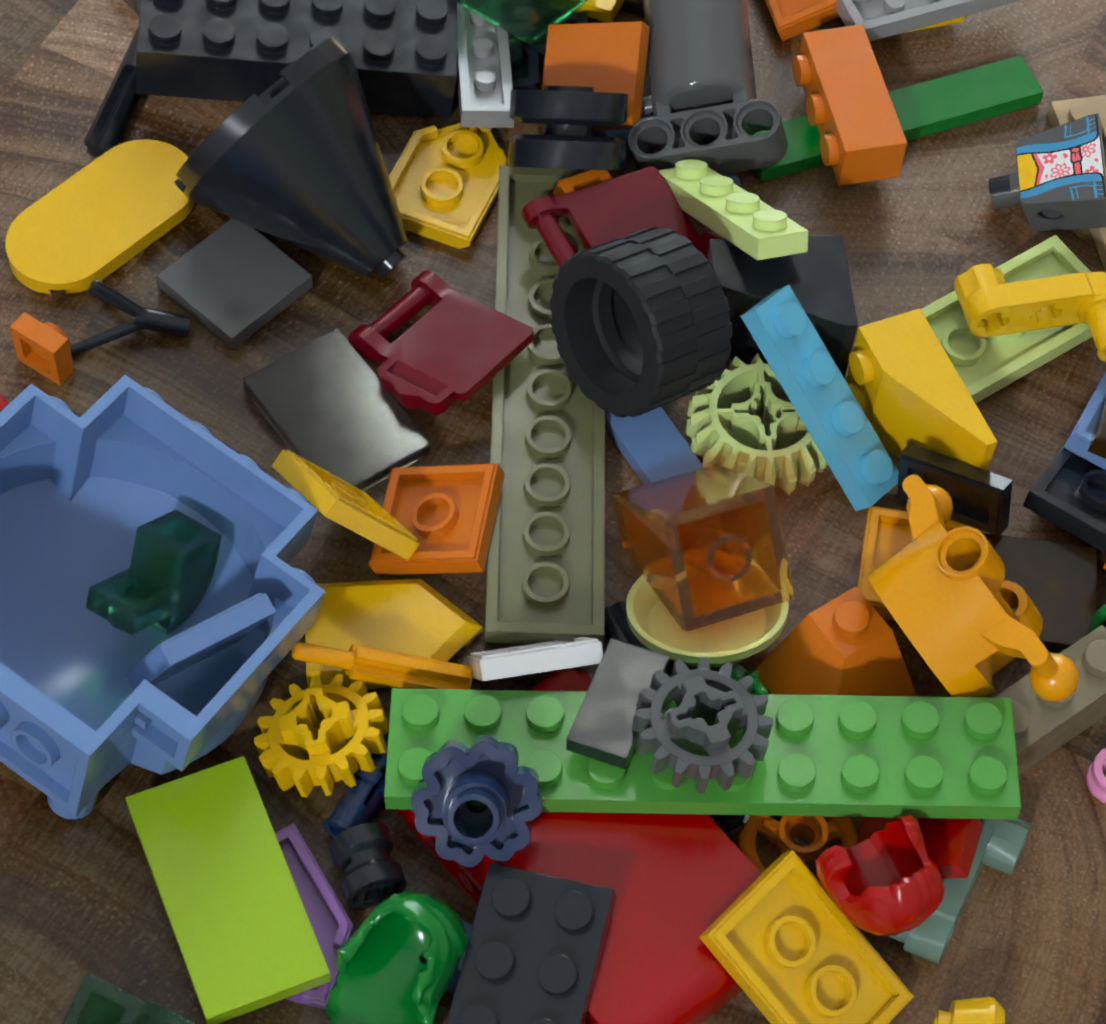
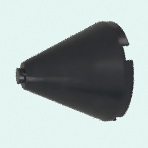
[174,36,408,277]

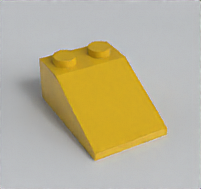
[846,308,998,471]

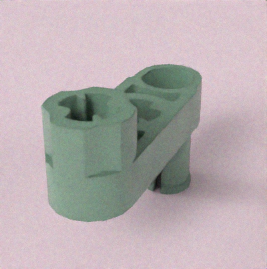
[888,819,1032,965]

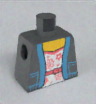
[989,113,1106,232]

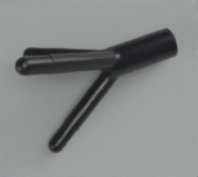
[70,280,192,357]

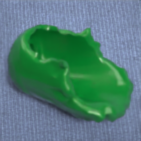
[326,891,468,1024]

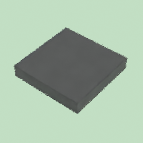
[157,219,313,350]

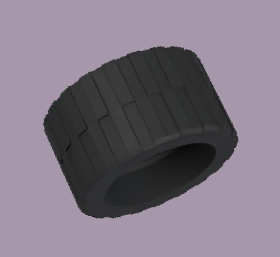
[550,226,732,418]

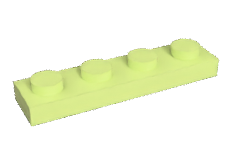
[658,159,809,261]

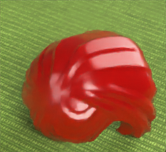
[815,815,945,936]

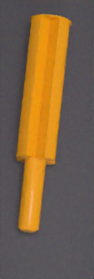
[291,642,472,690]

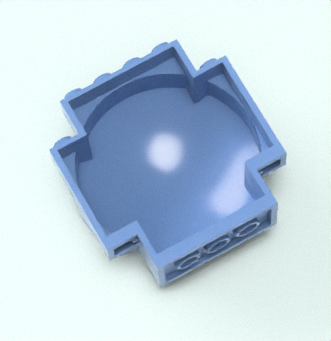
[0,375,326,819]

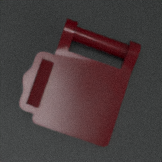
[521,167,704,268]
[348,270,535,415]

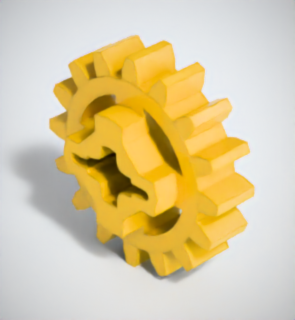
[254,674,389,798]

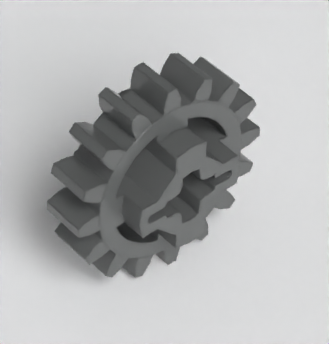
[632,657,773,793]

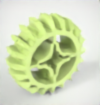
[686,353,828,500]

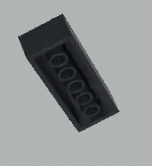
[136,0,457,118]

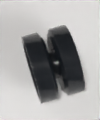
[508,86,628,170]

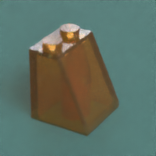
[612,464,795,632]

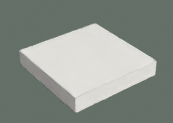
[467,637,603,681]

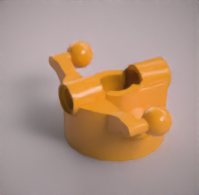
[866,474,1079,702]

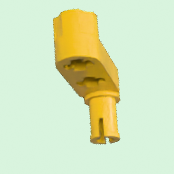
[954,264,1106,362]

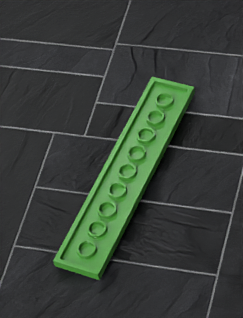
[384,688,1021,820]

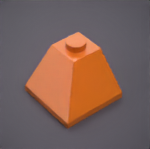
[756,586,917,696]

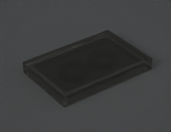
[243,328,431,491]

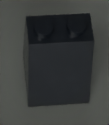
[707,235,858,379]

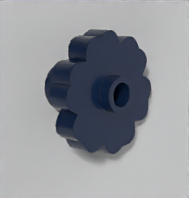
[411,735,543,867]

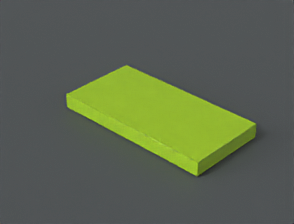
[125,756,331,1024]

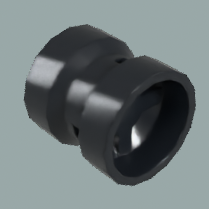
[329,822,407,909]

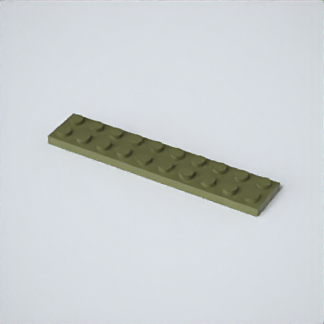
[485,166,605,647]

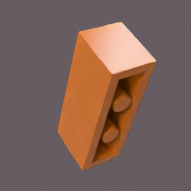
[792,24,907,186]

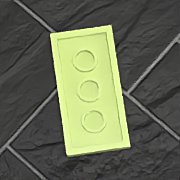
[921,235,1092,404]

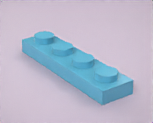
[740,285,899,511]

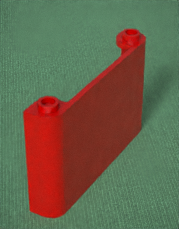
[392,668,762,1024]

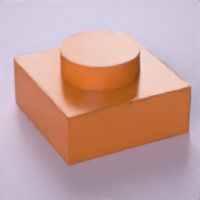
[10,312,75,386]

